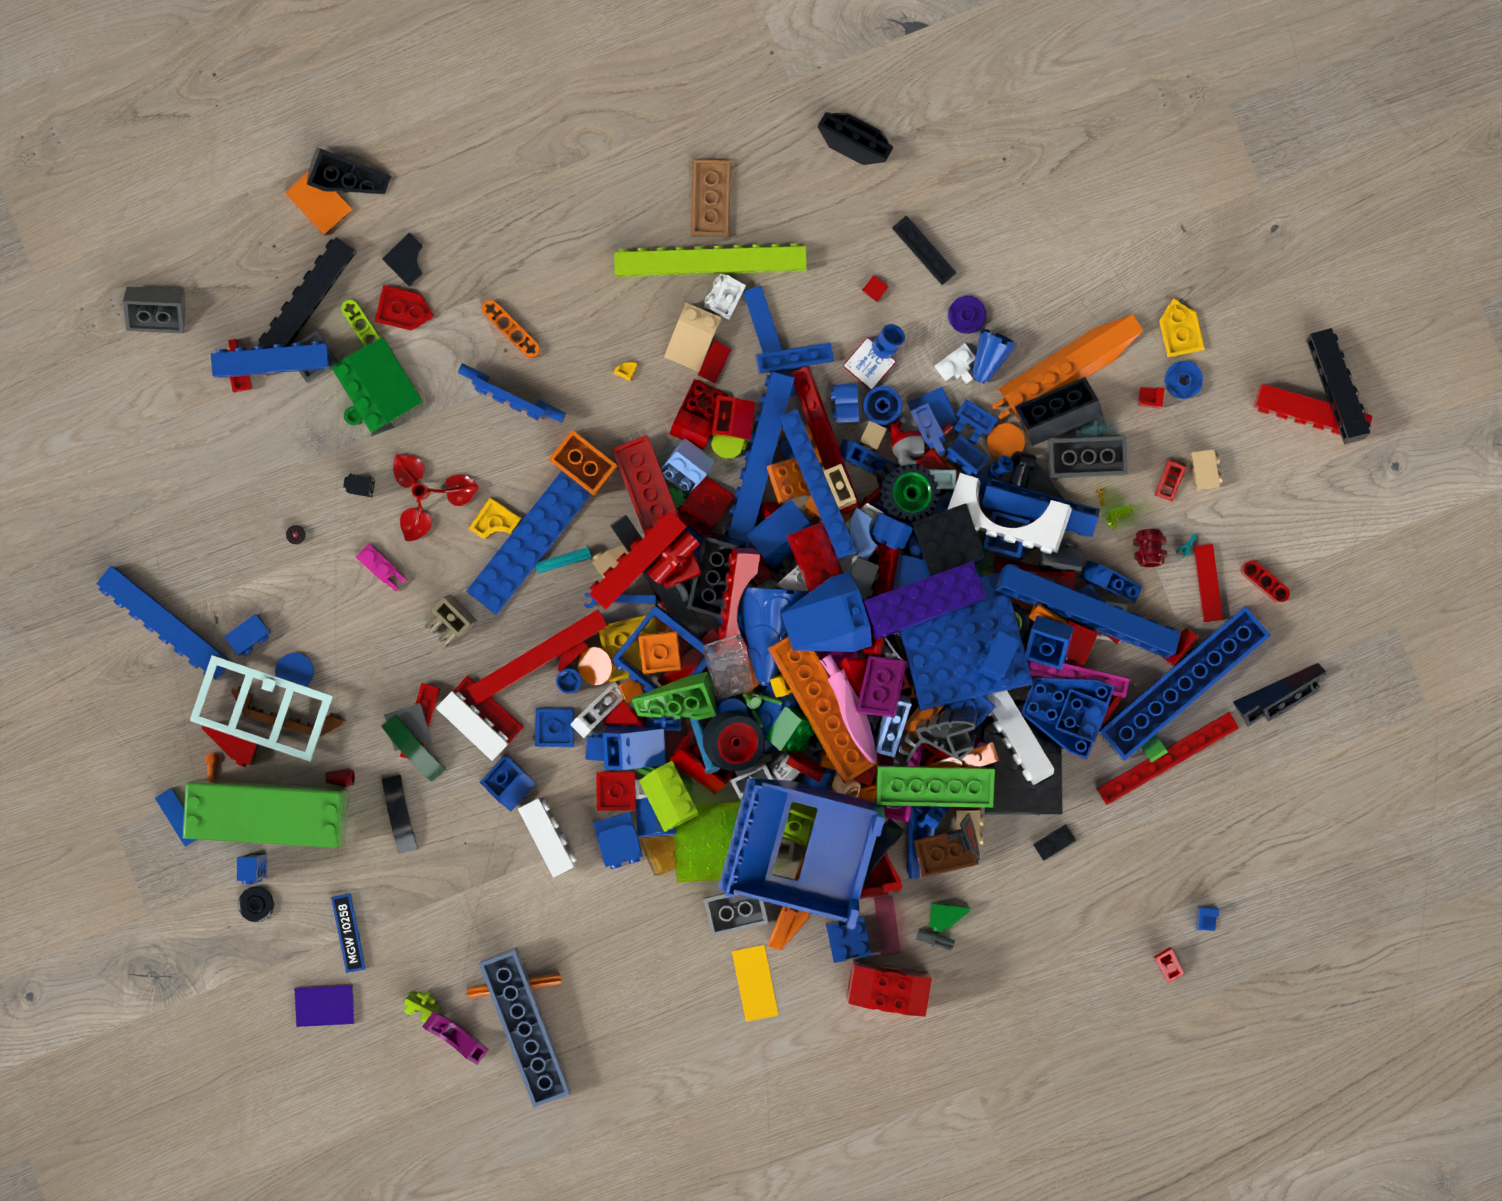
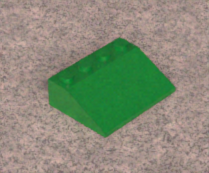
[331,337,423,433]

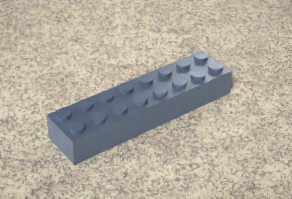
[479,947,571,1108]

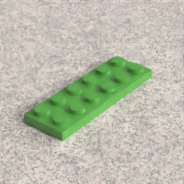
[876,765,995,808]

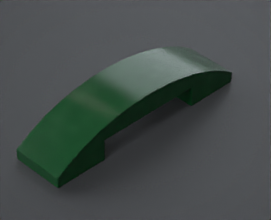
[381,713,446,782]

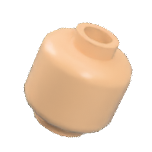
[832,774,860,797]

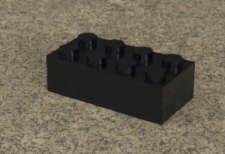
[1015,377,1103,446]
[687,532,746,619]

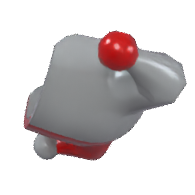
[889,416,924,466]

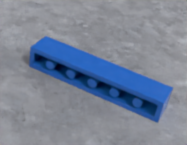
[211,341,330,378]
[981,478,1100,537]

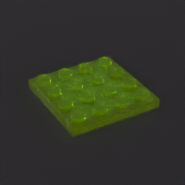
[674,802,741,883]

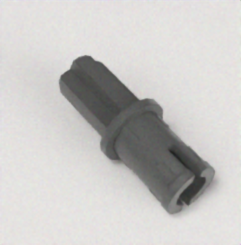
[916,928,955,950]

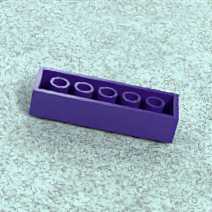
[863,561,987,640]

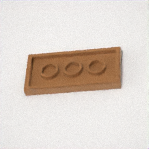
[691,159,731,237]

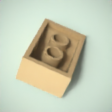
[664,303,721,372]

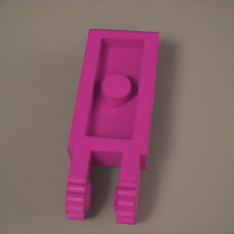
[355,543,407,592]

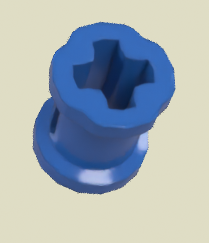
[989,455,1014,479]

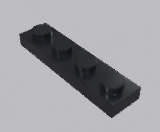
[892,215,956,286]

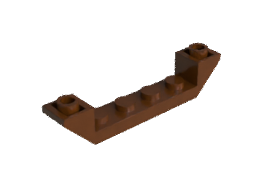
[231,686,345,737]

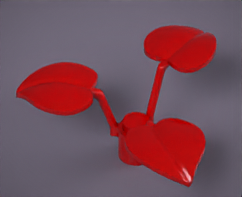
[393,454,478,542]

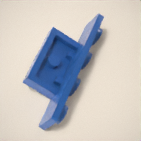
[906,806,938,879]

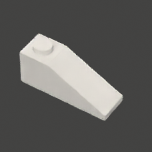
[570,681,624,738]

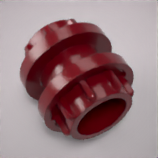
[1133,529,1168,568]

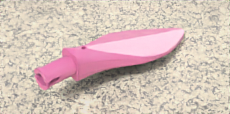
[820,655,877,764]

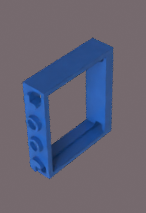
[612,604,716,692]

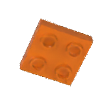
[767,458,810,503]

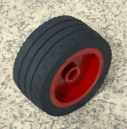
[703,711,765,771]

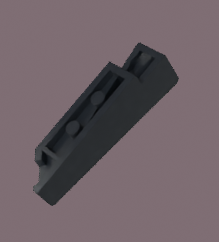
[1233,663,1327,727]

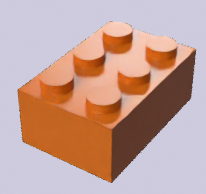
[548,430,618,497]

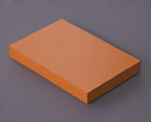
[285,171,353,235]

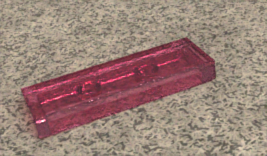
[874,895,901,956]

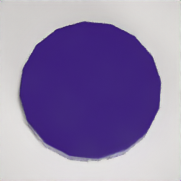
[948,296,986,334]

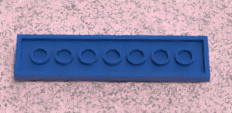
[466,471,591,615]

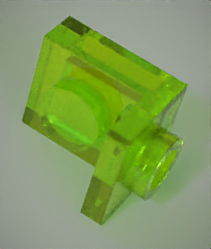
[1106,504,1133,530]

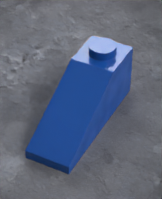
[839,439,899,476]

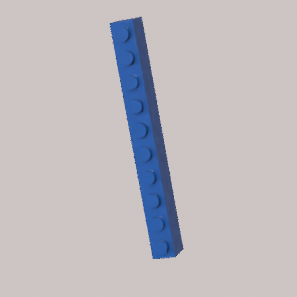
[725,372,794,548]
[995,564,1181,658]

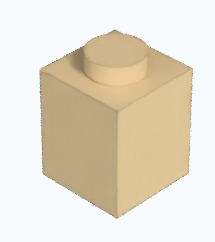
[859,421,887,451]

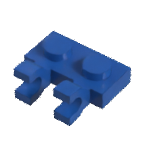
[952,399,998,445]

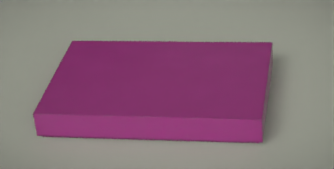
[856,656,907,718]

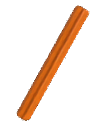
[467,974,562,998]

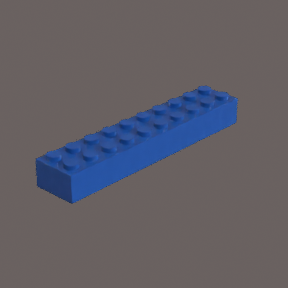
[1099,606,1271,761]

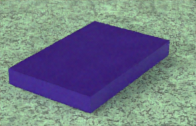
[294,985,355,1027]

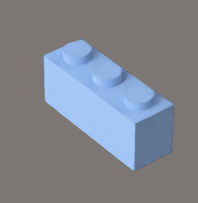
[874,694,911,757]

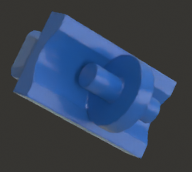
[646,716,681,731]
[916,806,949,830]

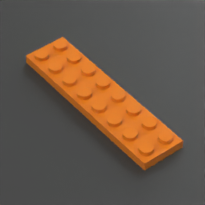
[768,636,877,783]

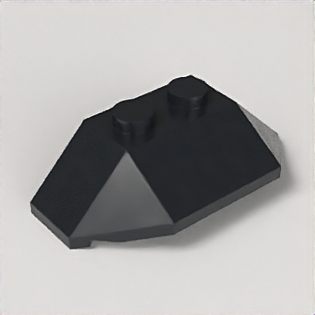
[817,112,893,165]

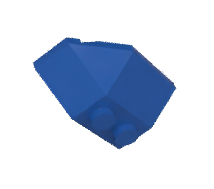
[749,686,801,754]

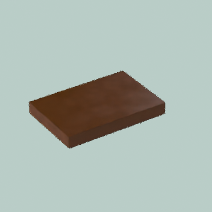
[913,829,979,878]

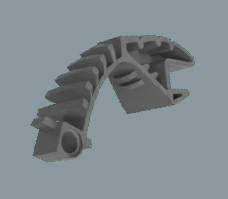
[887,709,978,808]

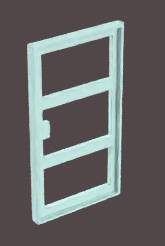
[190,655,333,762]

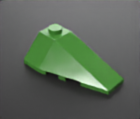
[631,672,717,720]

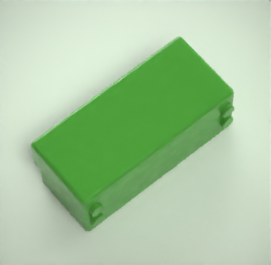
[183,779,349,848]

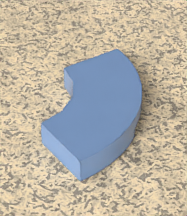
[850,508,878,561]

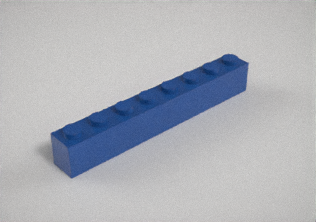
[779,409,857,561]
[96,566,232,680]

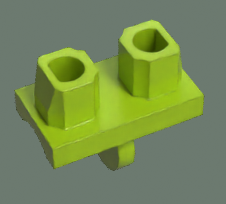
[404,990,441,1023]

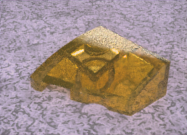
[639,827,677,876]

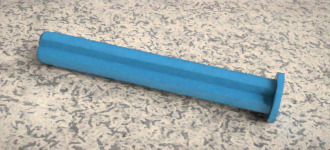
[689,717,720,774]

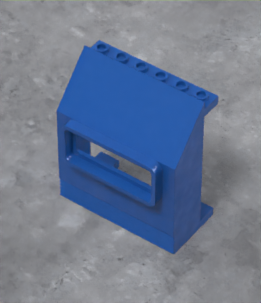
[718,778,885,929]

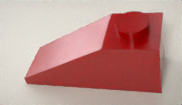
[201,725,259,767]

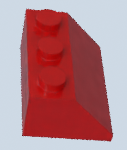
[670,728,734,794]

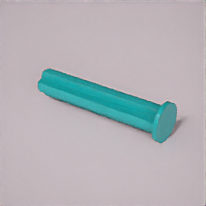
[535,545,593,574]

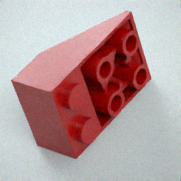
[669,379,729,450]

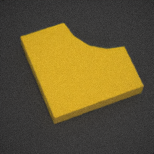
[468,497,522,539]

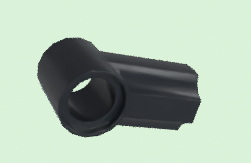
[1009,451,1037,488]

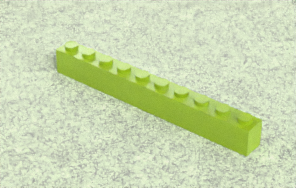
[614,243,807,277]

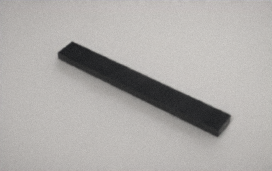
[610,515,707,647]

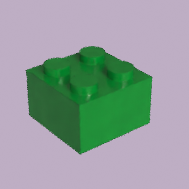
[765,706,815,753]

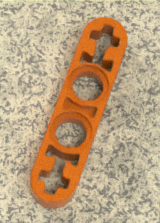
[482,300,540,358]

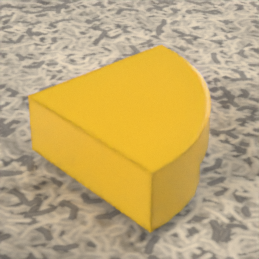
[613,362,638,381]

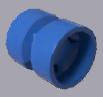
[872,324,905,359]
[556,669,582,694]

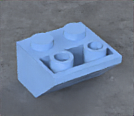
[661,438,715,495]

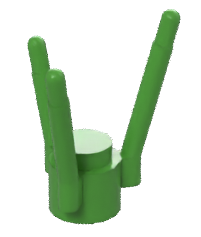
[743,691,782,727]

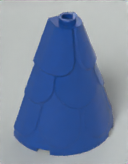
[738,587,809,686]

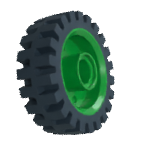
[880,464,940,523]

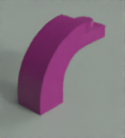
[422,1011,489,1065]

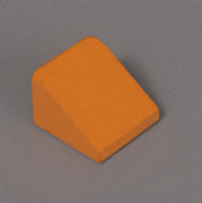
[618,679,643,704]

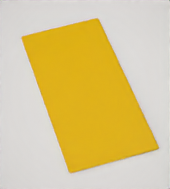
[732,945,779,1022]

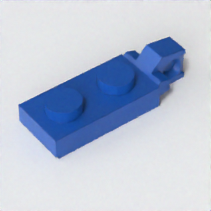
[911,402,946,456]

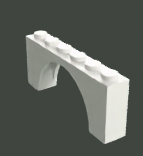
[948,473,1072,554]

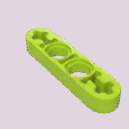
[341,300,380,346]

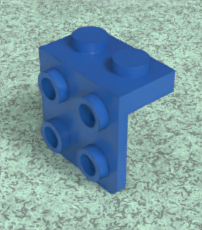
[946,435,989,477]

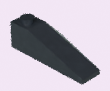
[306,147,391,194]

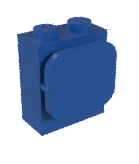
[593,812,643,869]

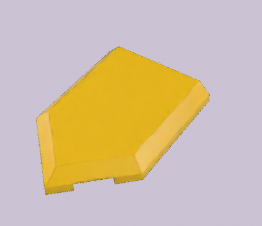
[1159,298,1205,358]

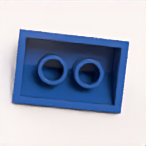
[746,499,812,568]

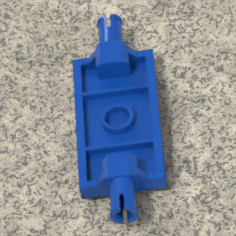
[458,363,566,423]

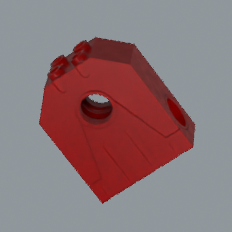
[846,960,932,1017]

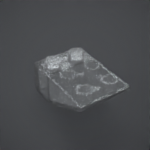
[703,634,754,701]

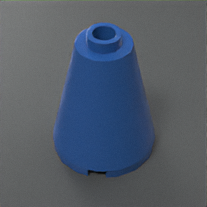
[972,328,1017,384]

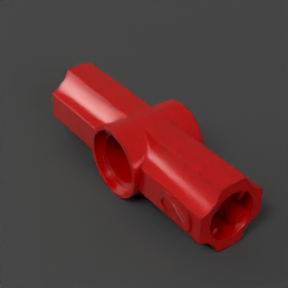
[647,532,700,585]

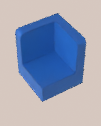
[1196,906,1219,931]

